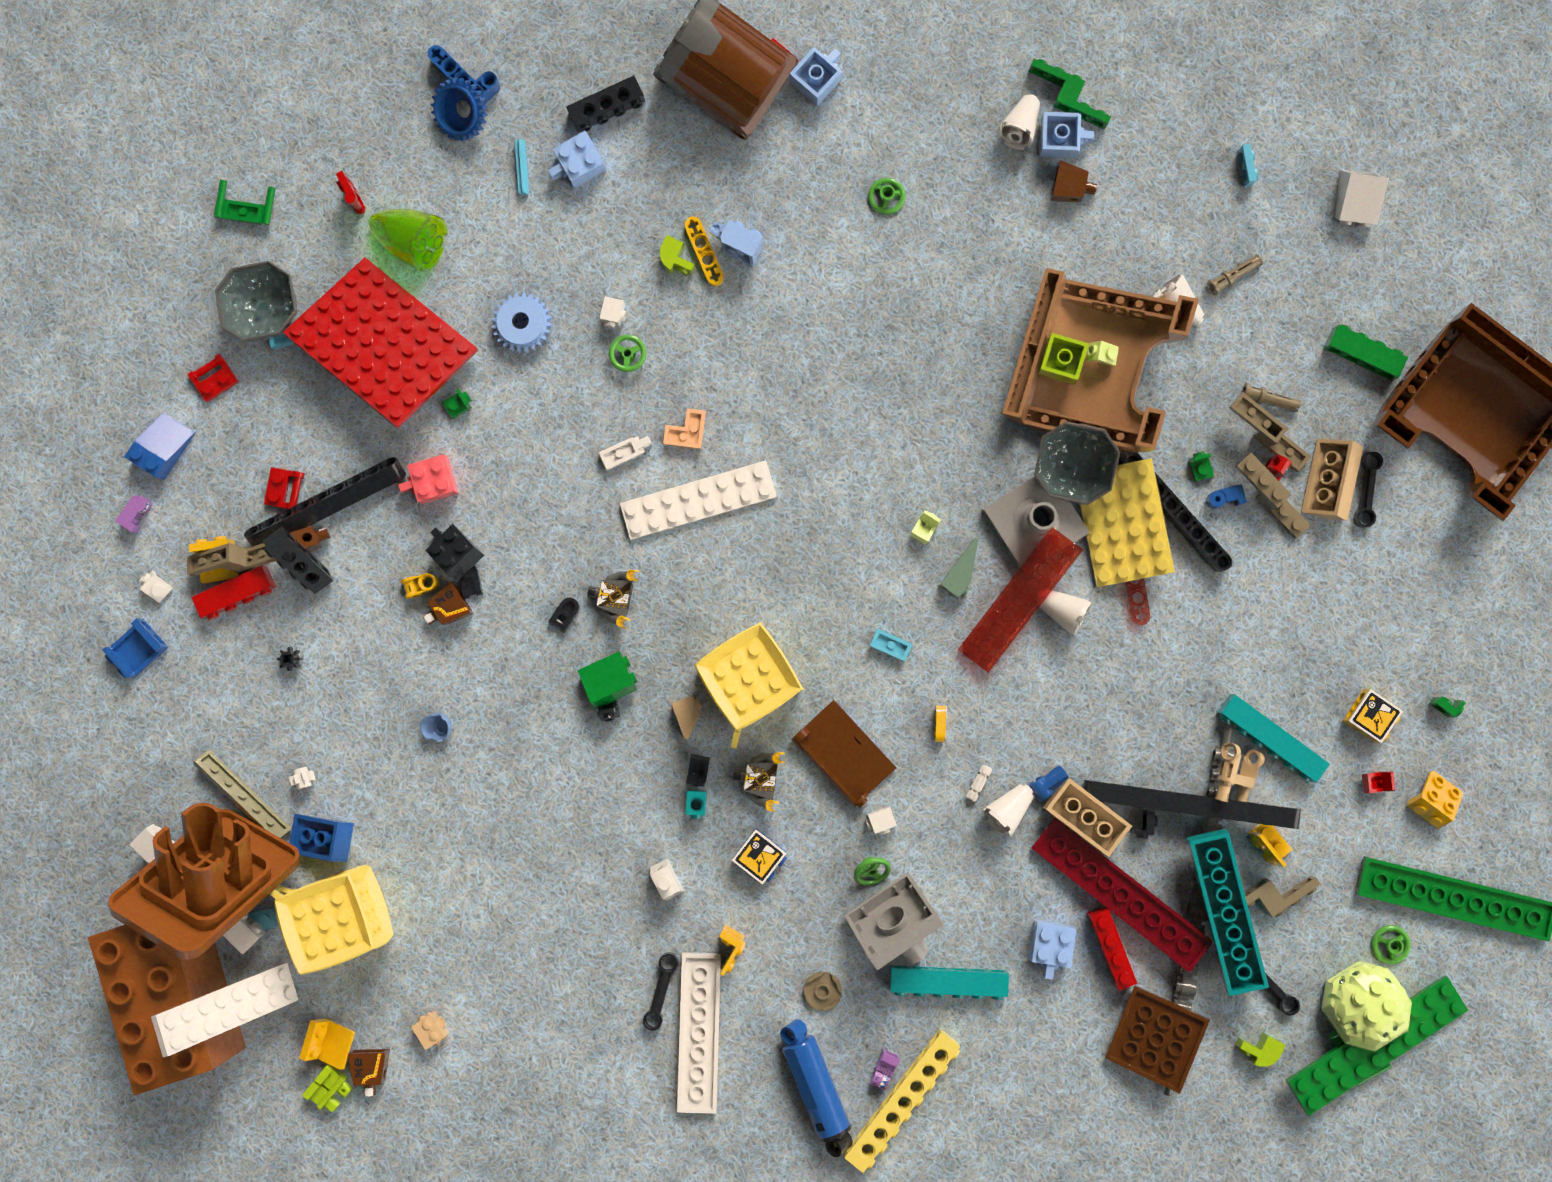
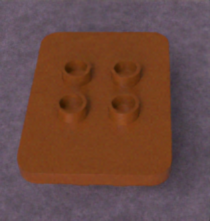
[108,803,300,960]

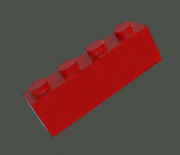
[191,565,276,620]
[1086,906,1138,991]

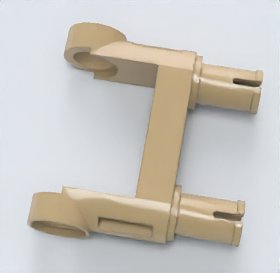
[1215,743,1265,802]

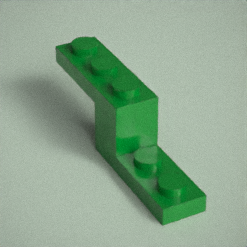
[1028,58,1111,130]

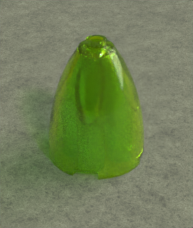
[369,208,448,271]

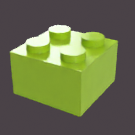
[1038,333,1089,385]

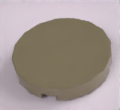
[803,971,842,1011]

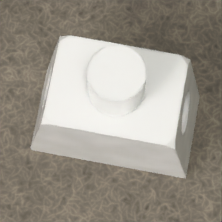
[650,858,684,900]

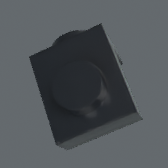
[597,700,620,722]
[686,754,710,787]
[1131,810,1158,838]

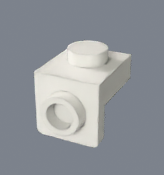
[139,570,172,603]

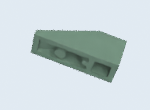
[939,538,978,599]

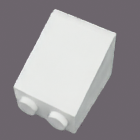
[1335,170,1389,227]

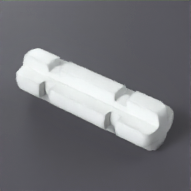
[966,765,992,802]

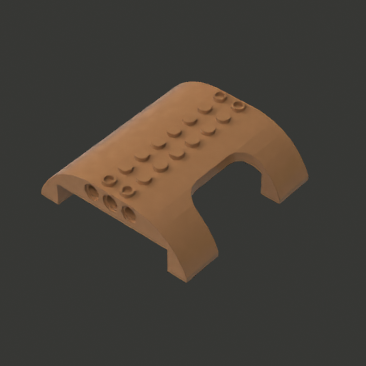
[1002,268,1199,452]

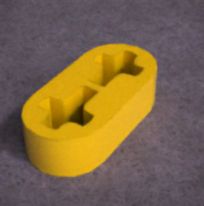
[934,705,946,742]

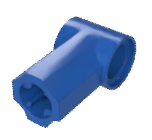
[1028,765,1069,802]

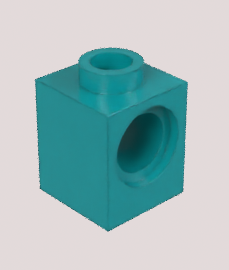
[686,790,707,819]

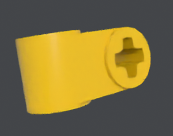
[400,573,440,599]

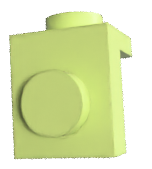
[1086,341,1119,366]
[910,510,941,545]

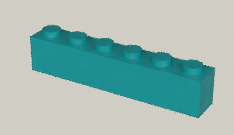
[1217,694,1330,783]
[889,965,1009,1000]

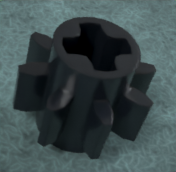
[277,647,303,671]

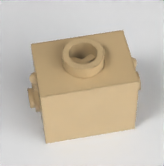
[411,1010,449,1050]

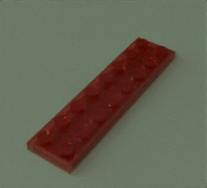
[958,527,1083,673]

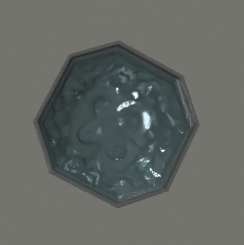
[215,261,297,342]
[1034,421,1120,505]

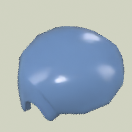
[420,713,452,742]

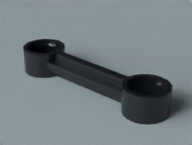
[1353,451,1384,528]
[643,952,679,1031]
[1265,973,1300,1016]

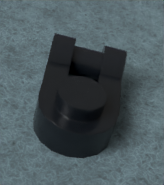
[460,566,484,599]
[548,598,580,633]

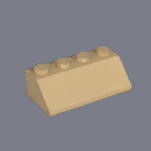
[1301,439,1363,521]
[1042,778,1132,857]

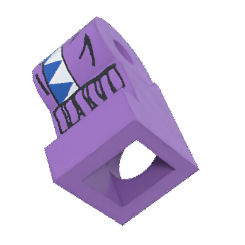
[115,496,152,533]
[870,1049,900,1091]

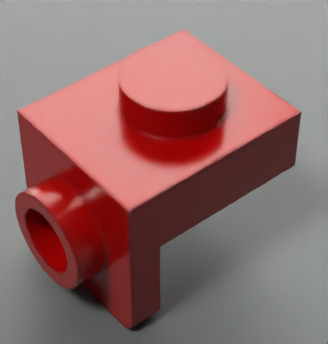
[1362,771,1396,793]

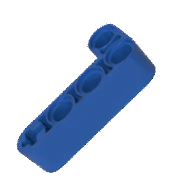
[428,45,500,105]

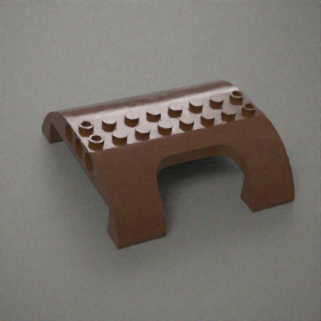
[1375,303,1552,521]

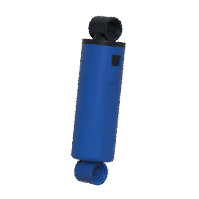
[780,1019,853,1157]

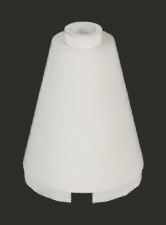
[997,95,1040,150]
[1153,274,1204,327]
[1036,589,1092,636]
[981,785,1034,838]

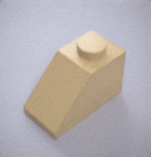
[672,695,703,739]

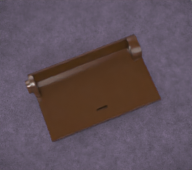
[791,700,897,808]

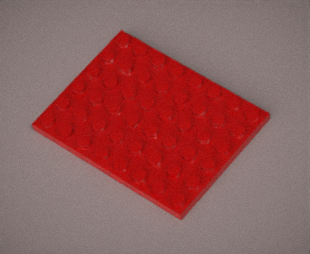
[283,257,478,429]

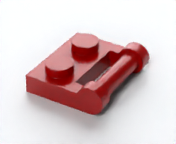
[336,170,366,215]
[187,353,239,403]
[264,467,305,509]

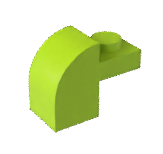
[660,235,695,276]
[1235,1032,1286,1067]

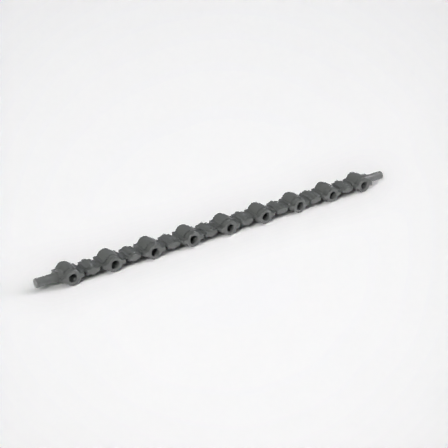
[1164,727,1235,1096]

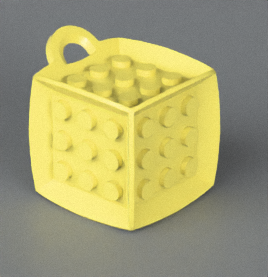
[694,622,805,749]
[269,865,393,975]

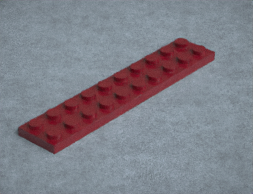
[1031,817,1214,973]

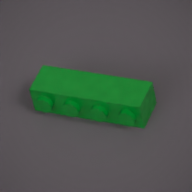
[1323,324,1409,381]

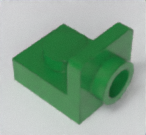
[442,389,472,419]
[1188,451,1214,482]
[1429,696,1466,718]

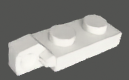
[598,436,652,471]

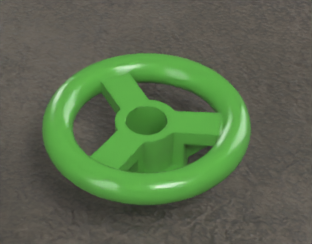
[868,178,906,215]
[609,335,646,372]
[853,857,891,886]
[1372,925,1411,964]

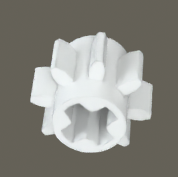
[289,767,315,790]

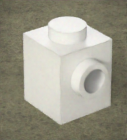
[600,296,626,328]
[866,806,897,835]

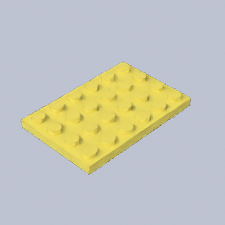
[1080,458,1175,587]

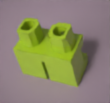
[302,1064,353,1113]

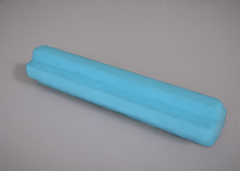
[514,139,529,195]

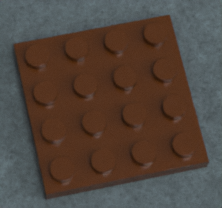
[1105,985,1210,1094]

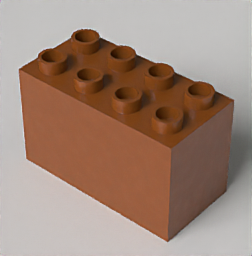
[88,924,246,1096]

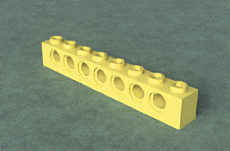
[844,1029,960,1173]

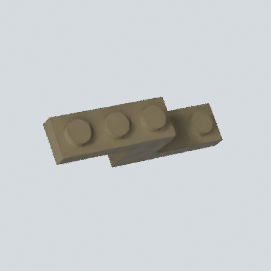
[1229,392,1311,472]
[1235,453,1311,539]
[187,543,276,576]
[1245,875,1321,917]

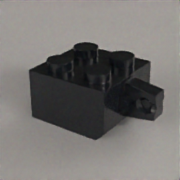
[425,524,484,582]

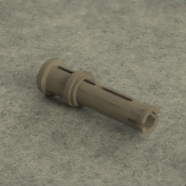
[1207,254,1263,296]
[1241,383,1301,412]

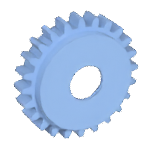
[491,292,553,353]

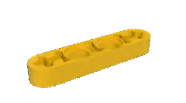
[685,217,724,287]

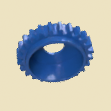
[431,78,488,141]

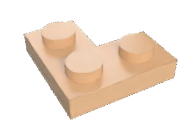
[663,409,706,449]

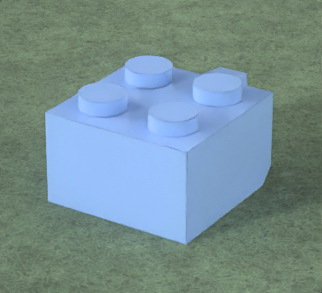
[789,47,843,106]
[1039,112,1094,158]
[548,131,606,187]
[710,220,763,267]
[1029,919,1077,980]

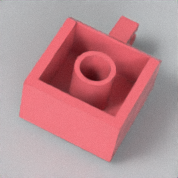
[398,454,459,504]

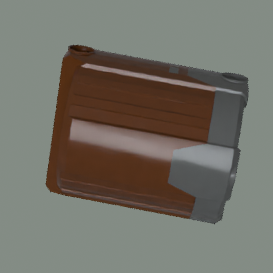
[653,0,797,140]

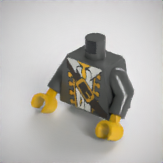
[587,569,639,629]
[733,752,785,812]

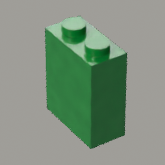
[577,651,638,709]

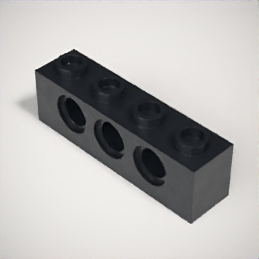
[566,75,645,133]
[263,527,334,594]

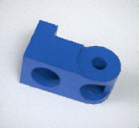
[1206,484,1247,509]

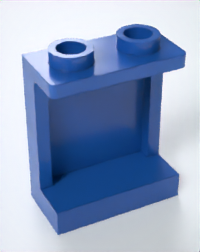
[102,618,168,678]

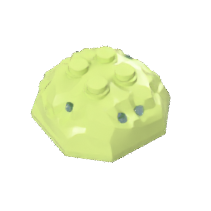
[1321,961,1412,1051]

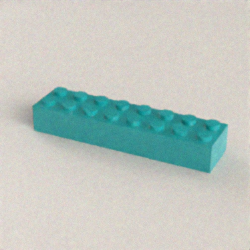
[1186,829,1269,996]

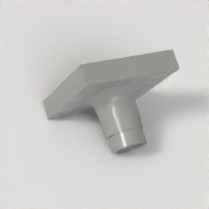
[982,477,1090,574]
[844,872,944,970]

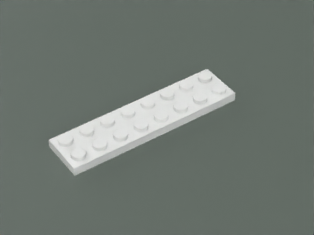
[620,461,777,540]
[677,952,721,1114]
[151,963,298,1057]

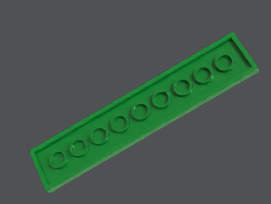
[1355,856,1552,942]
[1285,976,1469,1116]

